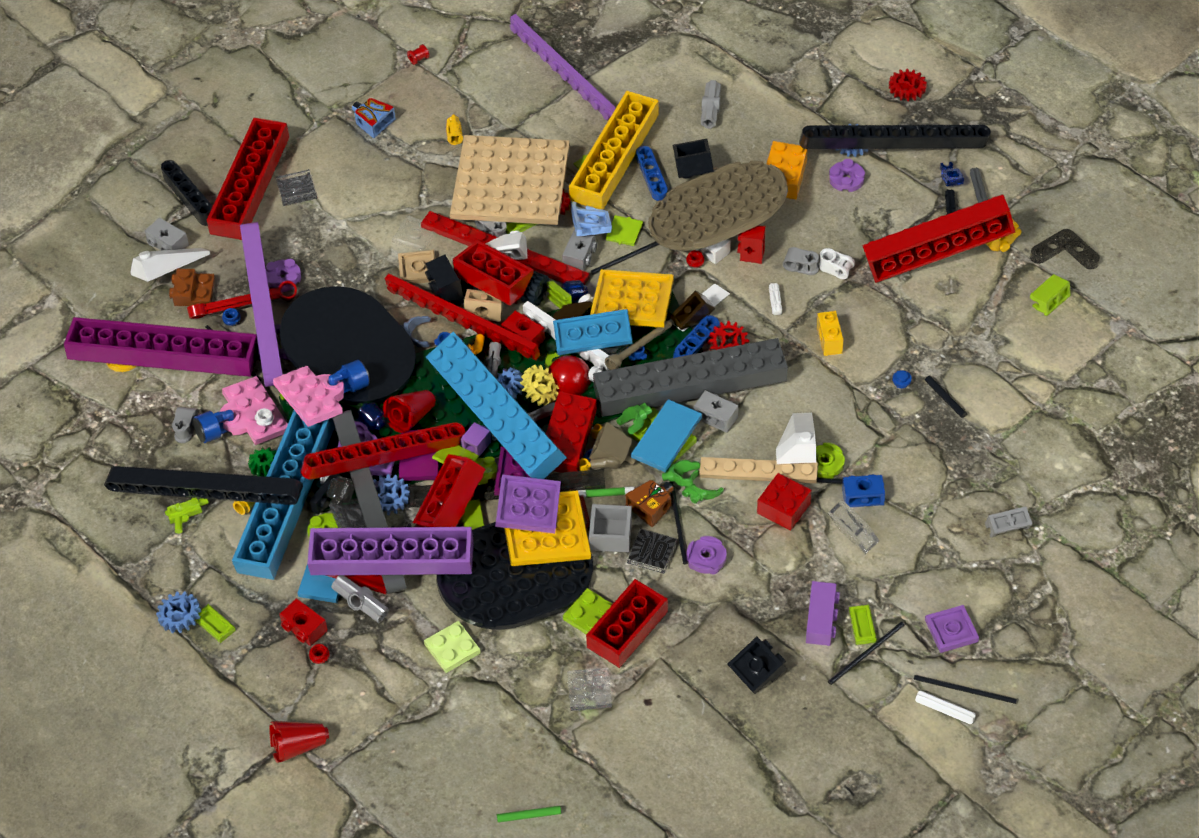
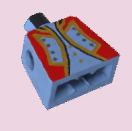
[352,98,396,138]

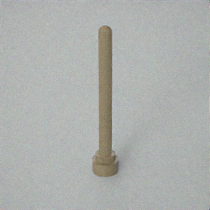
[605,320,672,370]

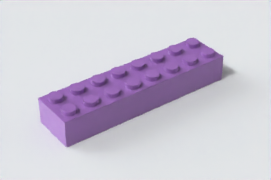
[307,527,473,575]

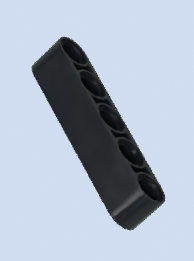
[161,160,212,226]

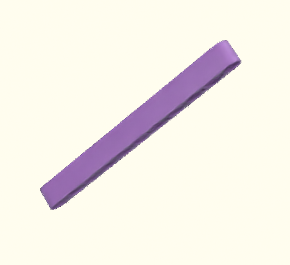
[240,222,283,387]

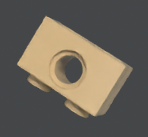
[464,289,503,322]

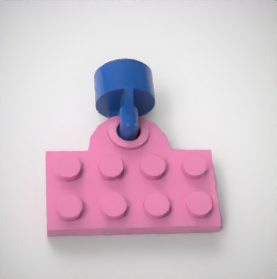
[273,360,370,427]
[193,376,288,445]

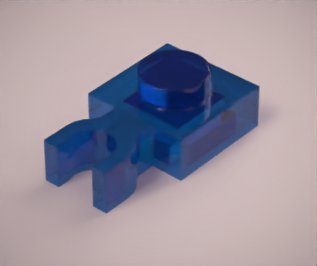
[940,161,964,187]

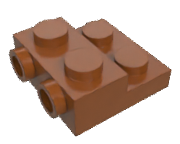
[169,269,215,306]

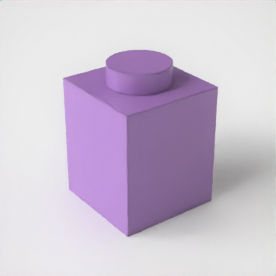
[461,422,491,458]

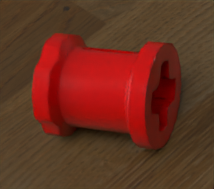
[407,44,429,65]

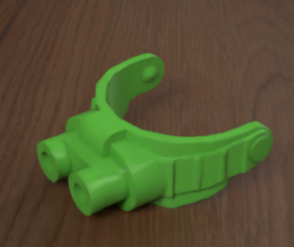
[616,403,652,434]
[662,460,700,486]
[682,470,724,504]

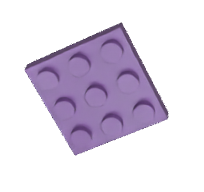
[495,474,561,534]

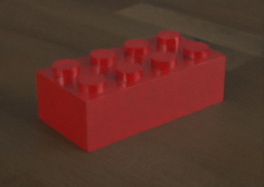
[546,391,597,476]
[586,579,668,668]

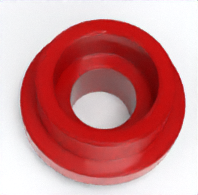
[686,250,704,268]
[309,644,330,664]

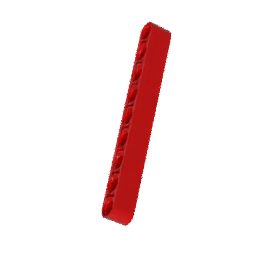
[301,423,465,479]

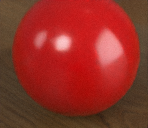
[548,355,591,396]

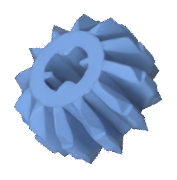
[497,367,525,399]

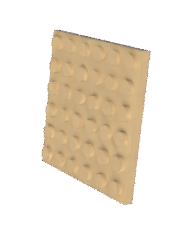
[450,135,570,225]

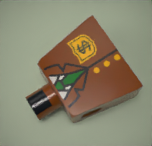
[625,480,674,527]

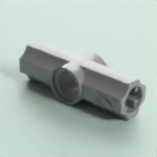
[701,80,721,129]
[331,575,389,623]

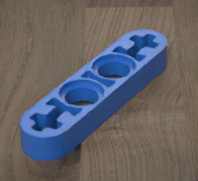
[636,146,668,201]
[673,315,720,358]

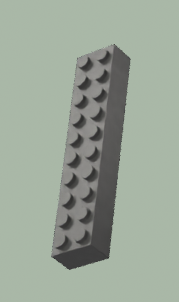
[593,338,788,417]

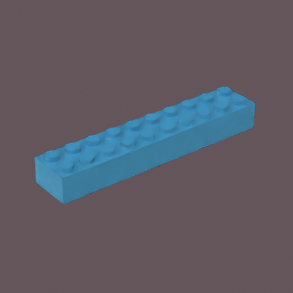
[426,331,567,479]
[232,410,335,580]

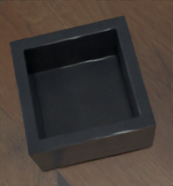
[672,138,714,179]
[425,255,465,306]

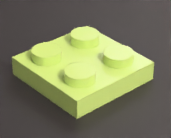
[424,621,480,673]

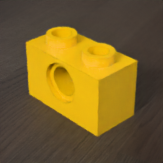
[817,311,843,356]

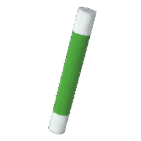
[576,487,635,498]

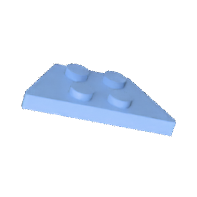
[570,201,612,236]

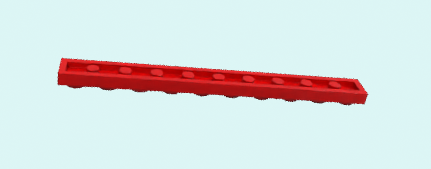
[421,211,590,290]
[384,273,540,360]

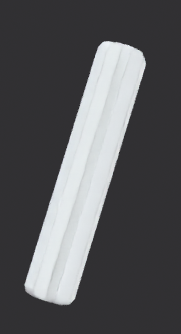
[915,691,976,724]

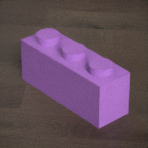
[806,581,840,646]

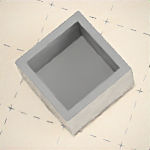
[589,504,632,552]

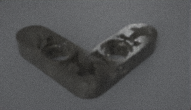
[1030,229,1100,269]

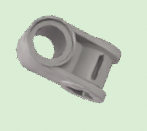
[475,220,507,237]
[783,247,819,275]
[172,407,198,443]

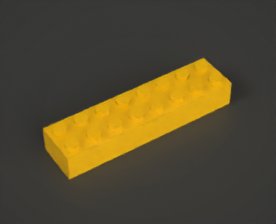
[569,90,659,210]

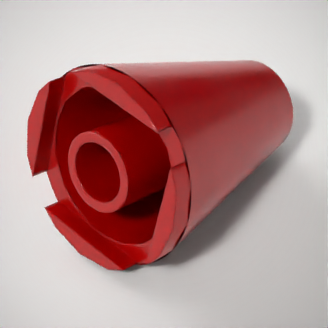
[383,390,436,433]
[269,721,329,763]

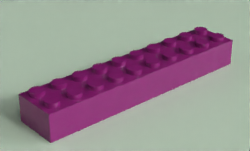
[64,317,258,377]

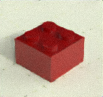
[757,473,812,531]

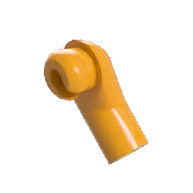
[467,334,485,355]

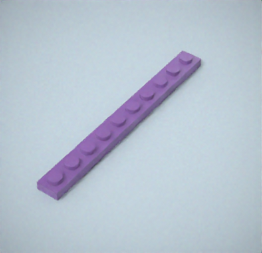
[510,14,616,120]

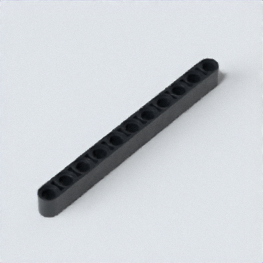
[799,125,991,149]
[104,466,303,505]

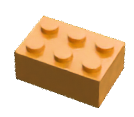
[767,141,808,200]

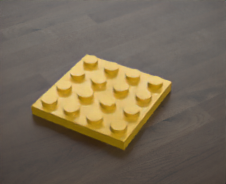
[590,269,674,328]
[504,490,591,566]

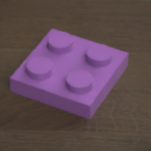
[925,605,979,653]

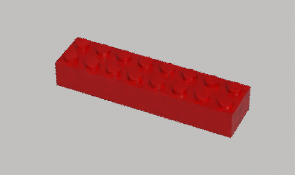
[207,118,289,240]
[862,194,1016,283]

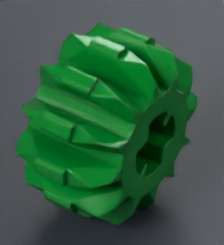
[248,447,277,477]

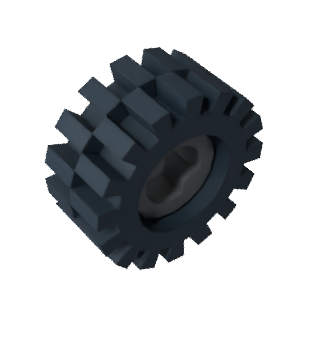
[521,271,549,307]

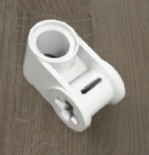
[818,248,855,279]

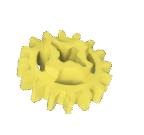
[520,365,559,406]

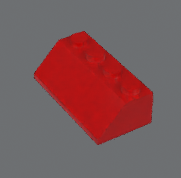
[453,240,534,306]
[412,454,486,527]

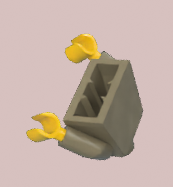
[578,422,636,474]

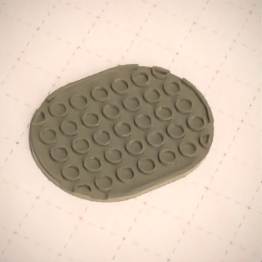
[648,161,788,251]

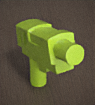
[165,498,209,534]

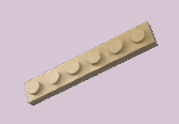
[699,457,818,483]

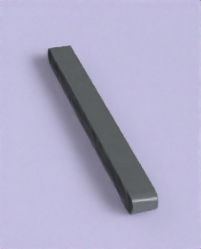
[332,410,407,594]

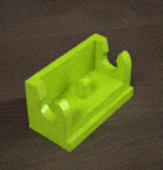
[1030,274,1071,316]

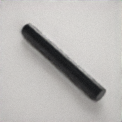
[925,375,967,418]

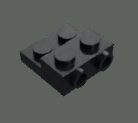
[727,636,787,694]

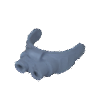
[401,316,430,347]

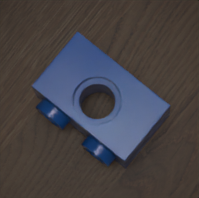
[842,474,885,508]

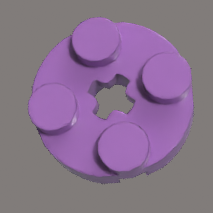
[829,159,865,192]
[266,259,301,292]
[687,536,727,574]

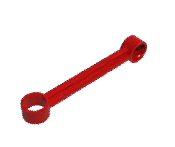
[187,281,297,319]

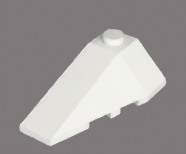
[452,231,528,263]
[130,248,210,282]
[776,413,816,464]

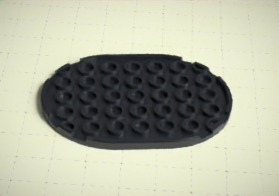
[280,286,416,405]
[436,522,593,630]

